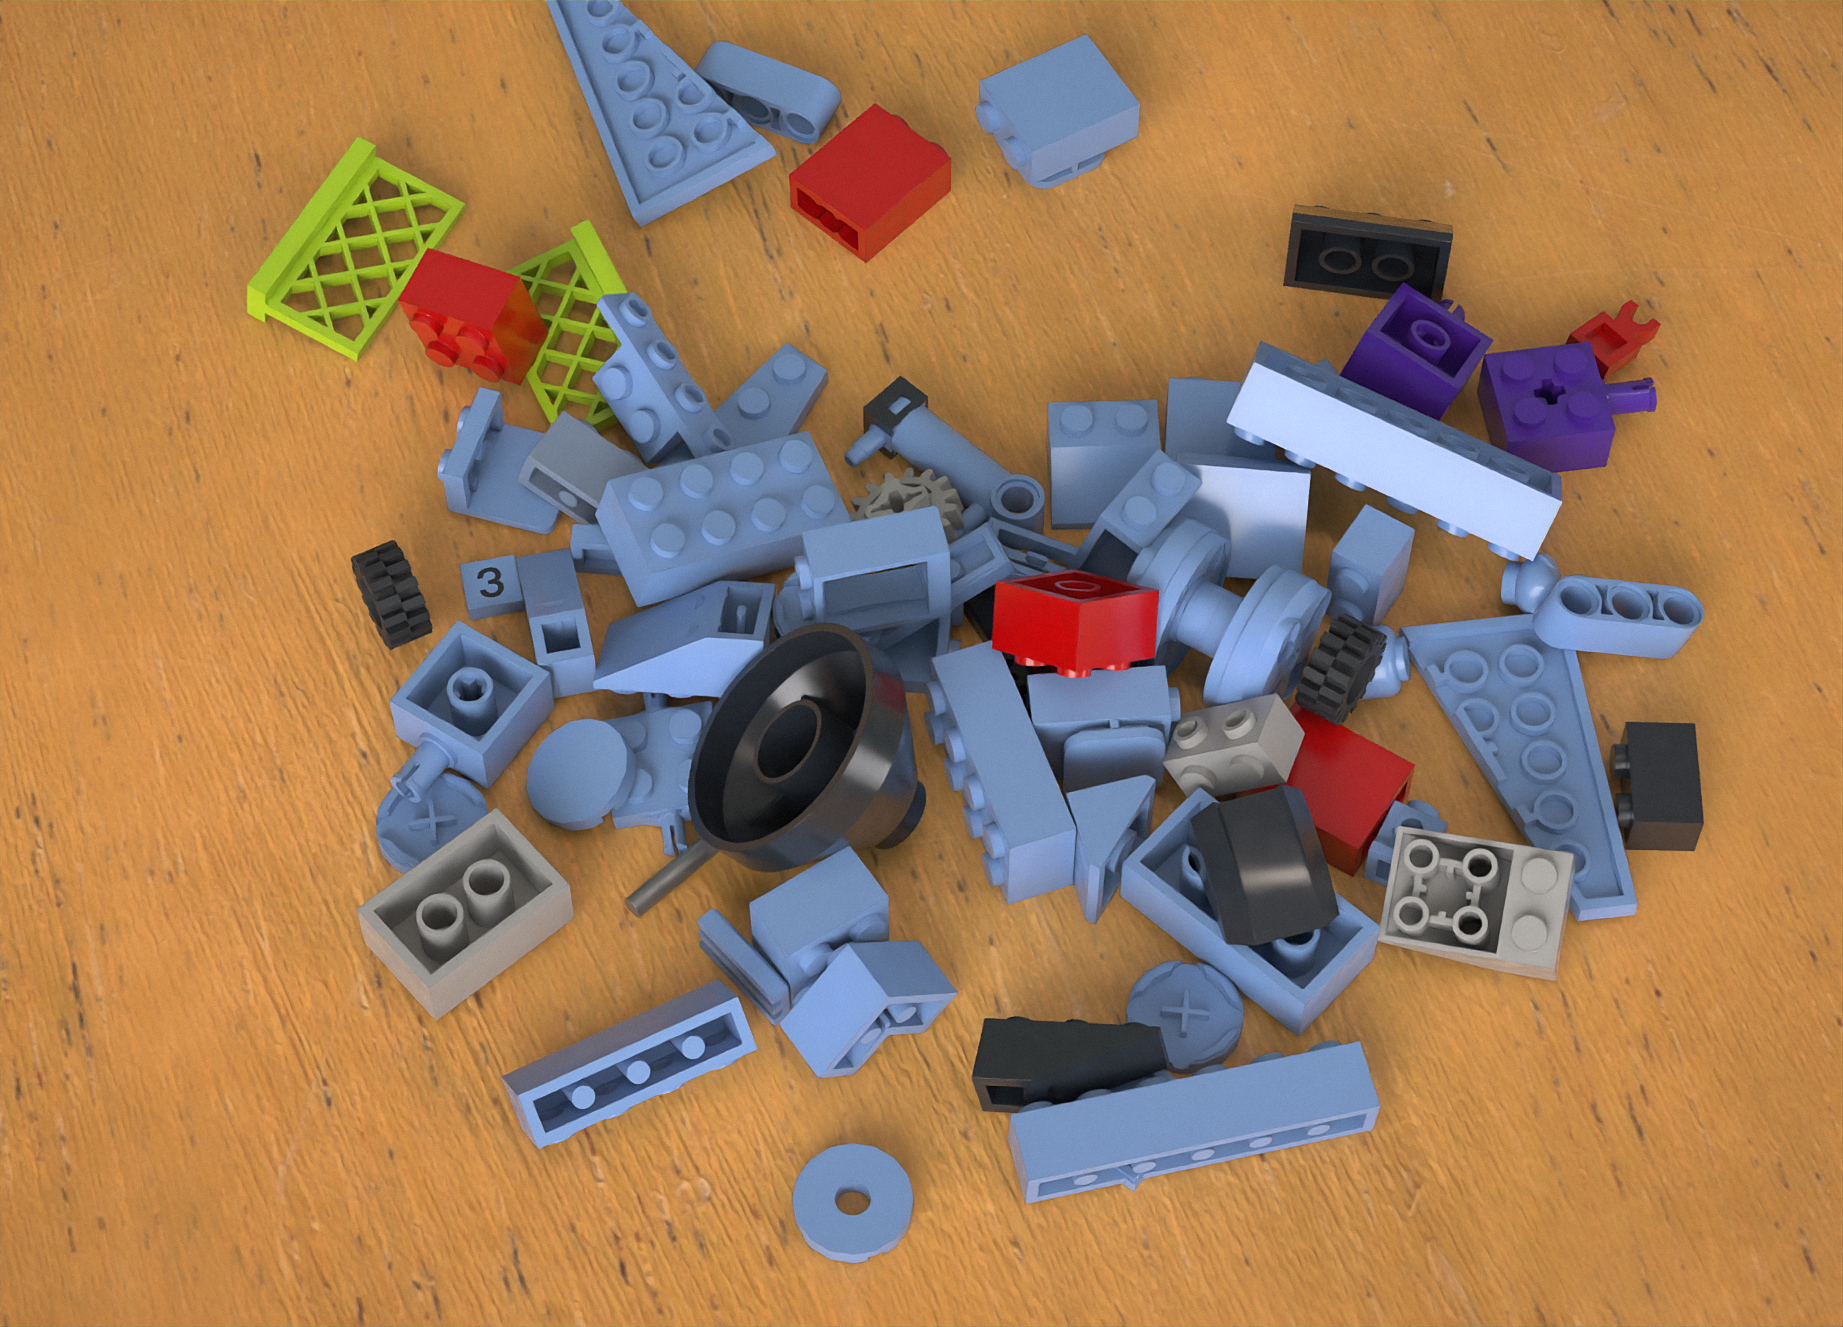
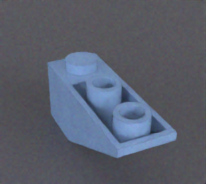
[515,548,599,699]

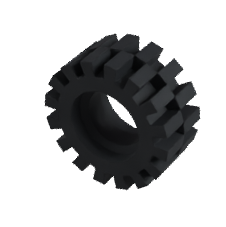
[351,540,433,650]
[1295,613,1387,726]

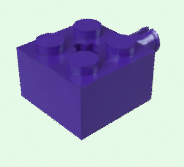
[1339,282,1494,421]
[1477,342,1657,473]

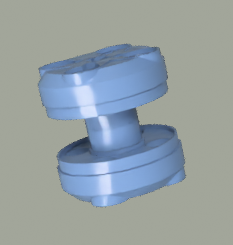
[1126,516,1332,708]

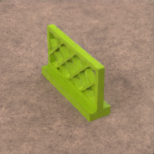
[247,136,466,362]
[506,219,628,432]

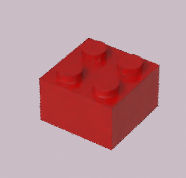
[398,248,549,385]
[992,569,1159,678]

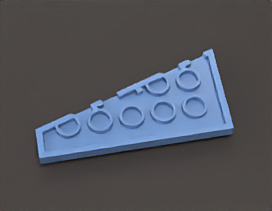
[546,0,778,227]
[1399,614,1638,921]

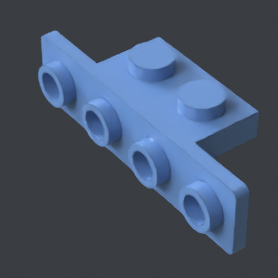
[592,292,737,464]

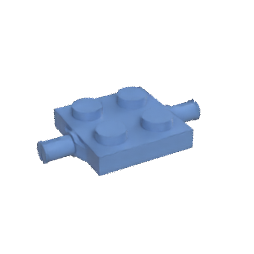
[603,692,713,856]

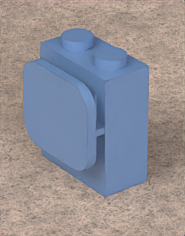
[975,34,1140,189]
[1026,665,1181,793]

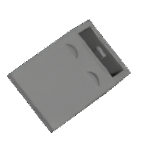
[1378,826,1576,981]

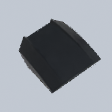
[1187,784,1340,945]

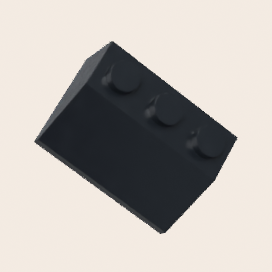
[1283,204,1453,303]

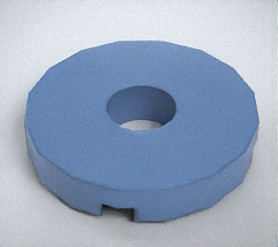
[792,1143,914,1264]

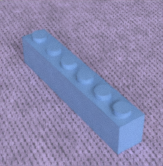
[1008,1040,1380,1204]

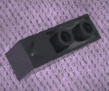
[972,1016,1169,1113]

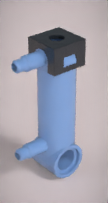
[844,375,1045,550]

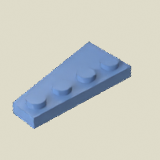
[655,343,828,468]

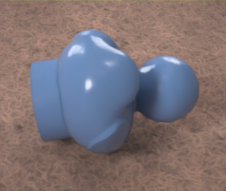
[1501,553,1589,614]

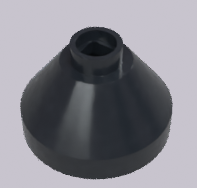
[688,623,926,872]

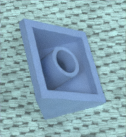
[1066,774,1156,925]

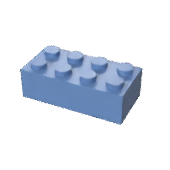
[595,431,852,607]
[924,640,1076,905]
[1120,787,1380,1037]

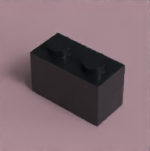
[1610,722,1704,851]

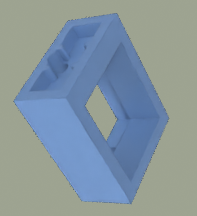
[794,505,951,634]

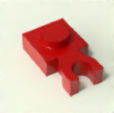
[1565,299,1661,380]

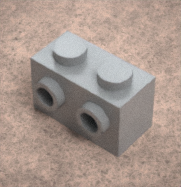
[1162,693,1305,798]

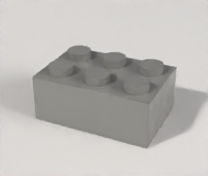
[356,807,575,1021]

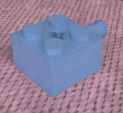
[390,620,555,803]

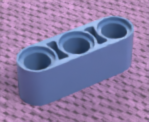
[694,41,842,144]
[1532,576,1704,659]

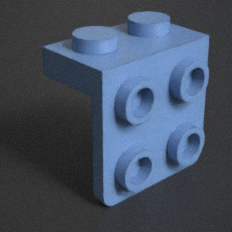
[438,387,562,534]

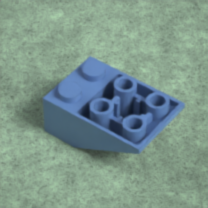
[593,580,776,698]

